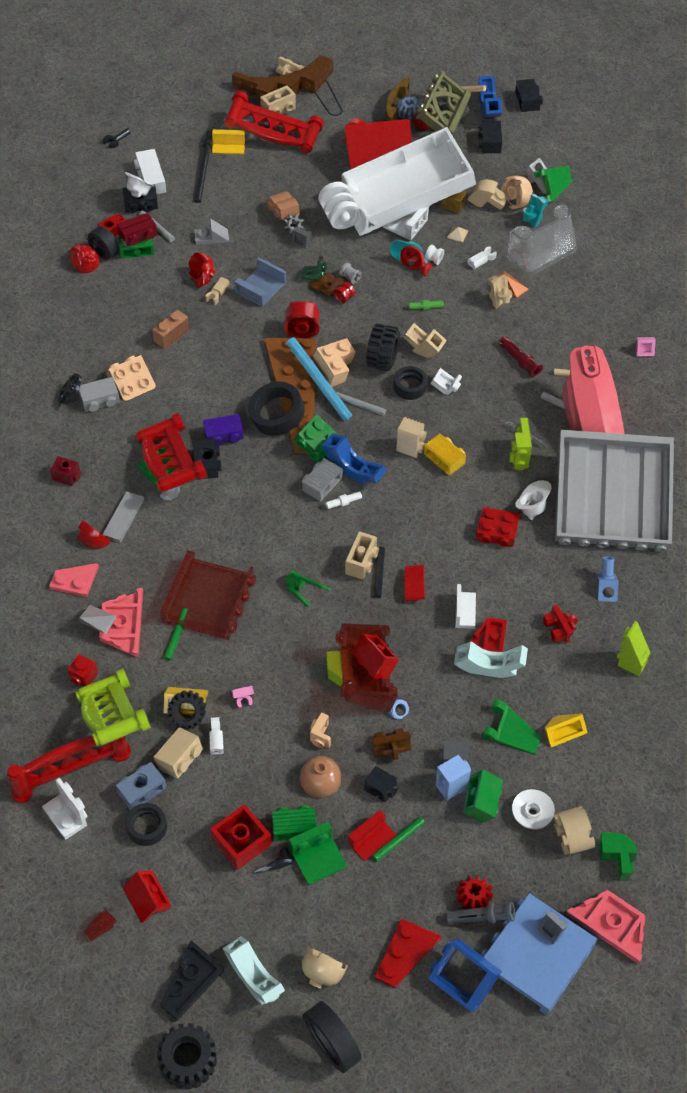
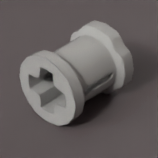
[339,262,362,284]

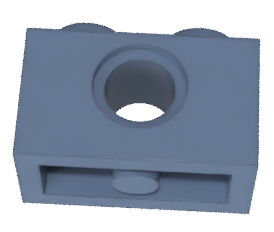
[116,762,167,810]

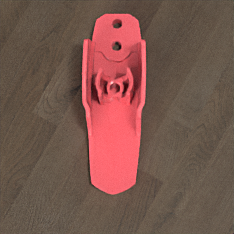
[562,345,624,434]

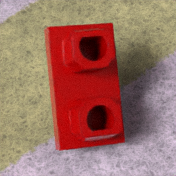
[543,605,578,644]

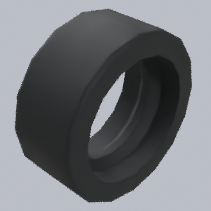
[87,226,119,260]
[393,366,428,400]
[125,803,167,846]

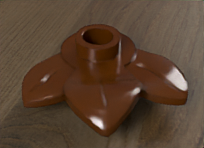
[310,273,344,296]

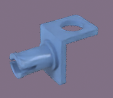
[596,556,619,602]

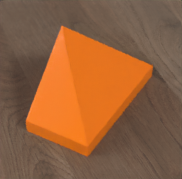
[497,271,528,298]

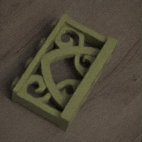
[415,70,472,134]

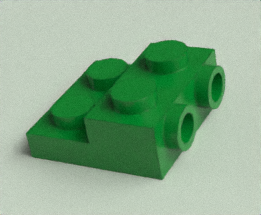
[293,414,339,463]

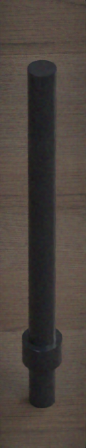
[195,131,213,203]

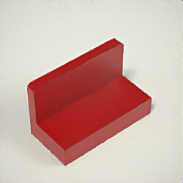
[348,810,396,861]
[123,870,172,923]

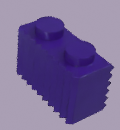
[203,413,244,446]

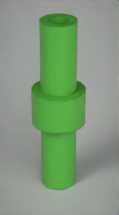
[409,300,444,311]

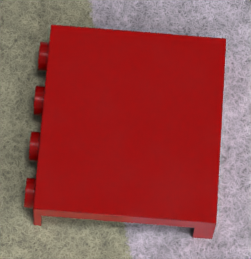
[344,119,412,170]

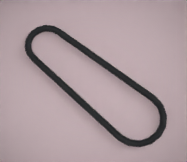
[315,80,343,116]

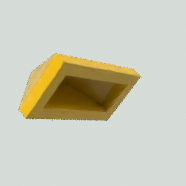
[545,713,587,747]

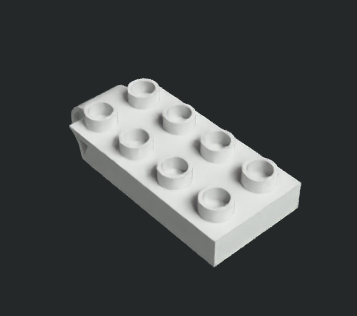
[318,127,476,236]

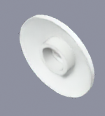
[512,789,555,829]

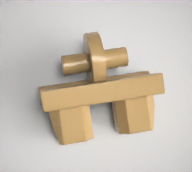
[276,57,304,75]
[488,274,512,309]

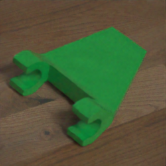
[534,166,572,203]
[482,699,541,755]

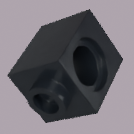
[364,766,398,802]

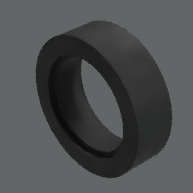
[248,382,305,435]
[303,1001,362,1073]

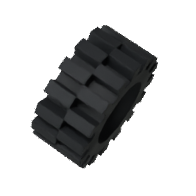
[167,690,206,730]

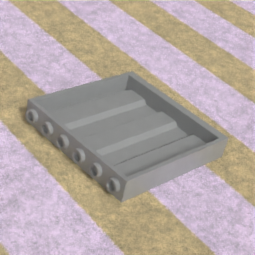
[555,430,674,552]

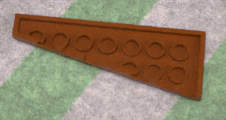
[265,338,317,453]

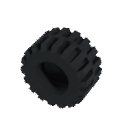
[366,323,400,371]
[157,1023,217,1090]

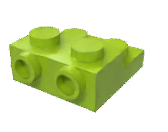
[509,418,532,471]

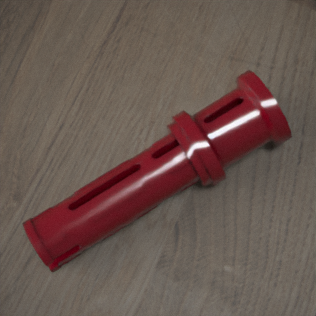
[498,336,543,378]

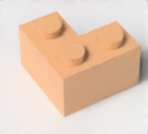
[313,338,356,387]

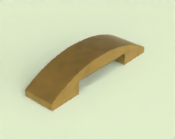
[386,77,410,121]

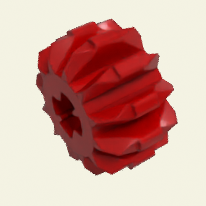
[456,874,493,909]

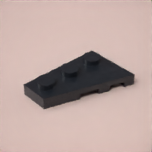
[160,940,224,1021]

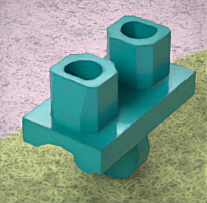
[522,194,548,228]

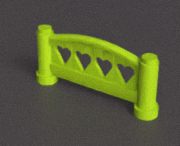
[75,668,151,746]

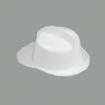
[125,172,154,198]
[515,480,552,520]

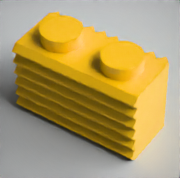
[424,433,466,476]

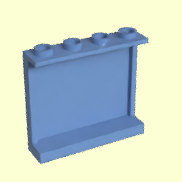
[479,893,597,1016]

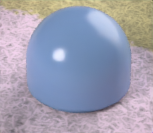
[388,699,409,720]

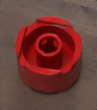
[284,301,320,339]

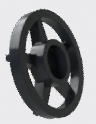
[59,373,82,405]

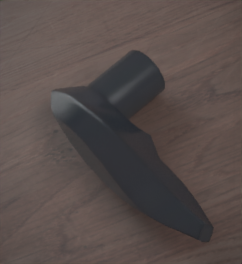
[254,848,294,874]

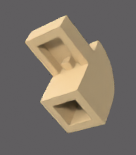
[467,179,508,210]
[402,323,447,358]

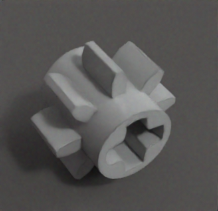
[284,214,304,234]

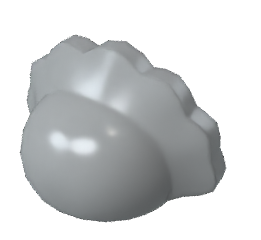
[160,486,180,501]

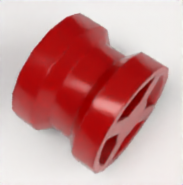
[334,282,355,304]

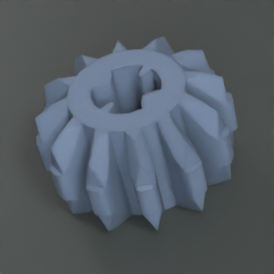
[396,96,421,121]

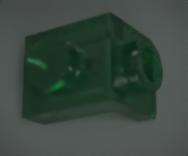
[301,256,327,281]

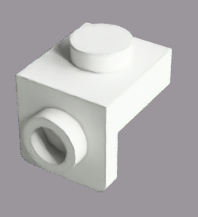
[430,368,462,395]

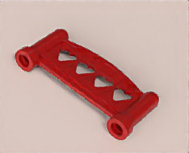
[224,91,324,154]
[135,413,208,492]
[7,735,131,803]

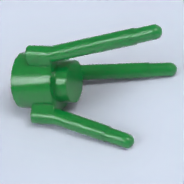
[286,570,331,607]

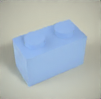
[435,755,471,801]

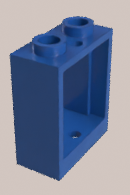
[428,938,502,1012]

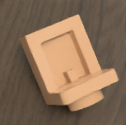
[310,713,331,749]

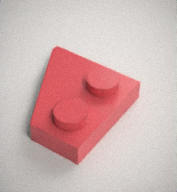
[49,563,99,597]

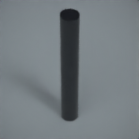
[374,547,385,598]

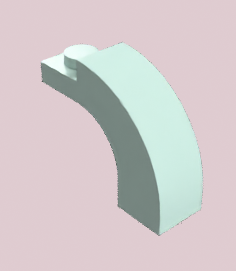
[454,641,528,678]
[222,936,285,1005]

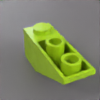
[617,621,650,676]

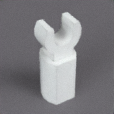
[467,246,497,269]
[209,717,224,755]

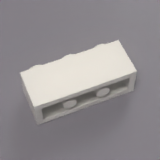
[134,149,166,194]

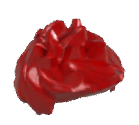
[69,244,99,273]
[188,252,215,288]

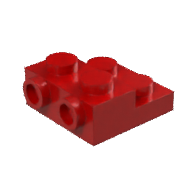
[476,506,520,547]

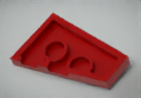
[375,918,442,988]

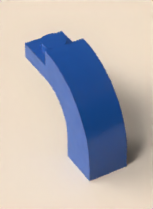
[478,76,502,118]
[322,433,386,485]

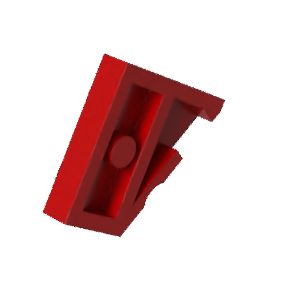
[471,617,507,652]

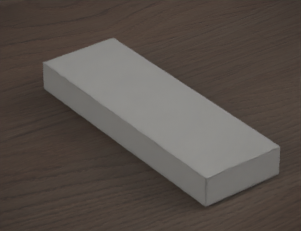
[103,491,144,543]

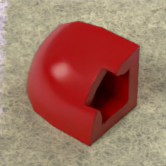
[77,520,112,549]

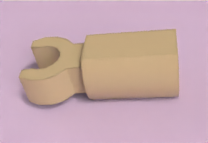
[206,277,230,305]

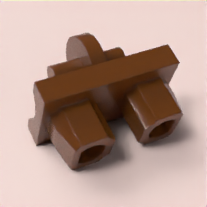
[373,728,411,760]

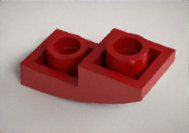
[405,565,425,601]

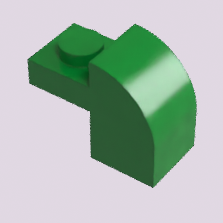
[599,832,638,881]

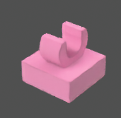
[636,337,656,356]
[231,686,254,707]

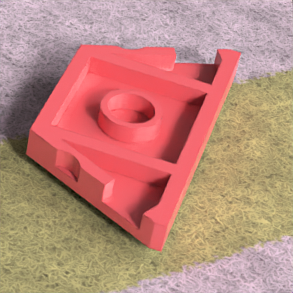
[99,588,143,657]
[566,890,645,964]

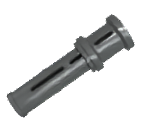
[447,901,516,925]

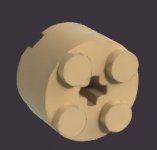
[554,806,595,855]

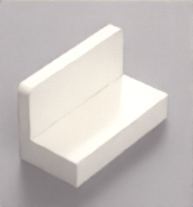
[455,584,476,629]

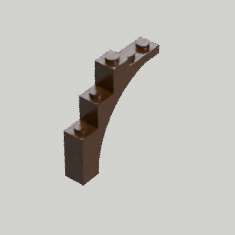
[232,55,333,102]

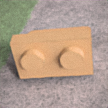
[106,355,155,401]

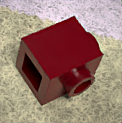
[50,456,81,486]

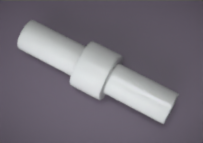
[325,491,362,509]

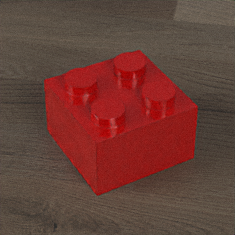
[210,804,272,871]

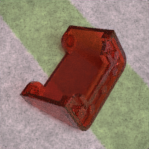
[335,623,398,712]

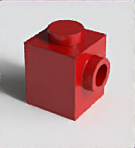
[67,654,98,687]

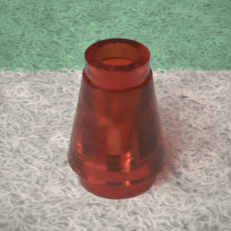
[84,909,117,942]

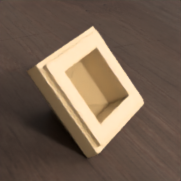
[447,226,468,243]

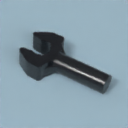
[103,128,131,149]

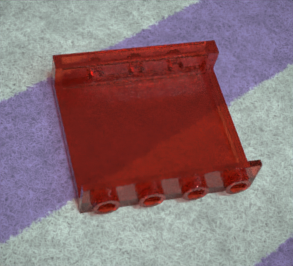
[160,550,256,640]

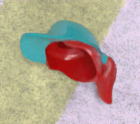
[390,240,432,277]

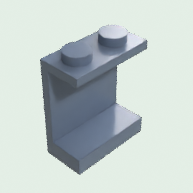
[234,257,287,307]

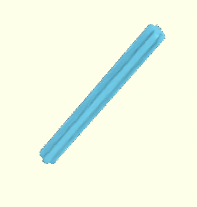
[287,337,352,421]

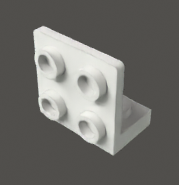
[383,206,429,241]
[42,778,87,840]

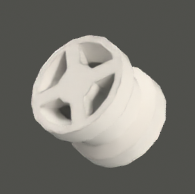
[425,245,444,265]

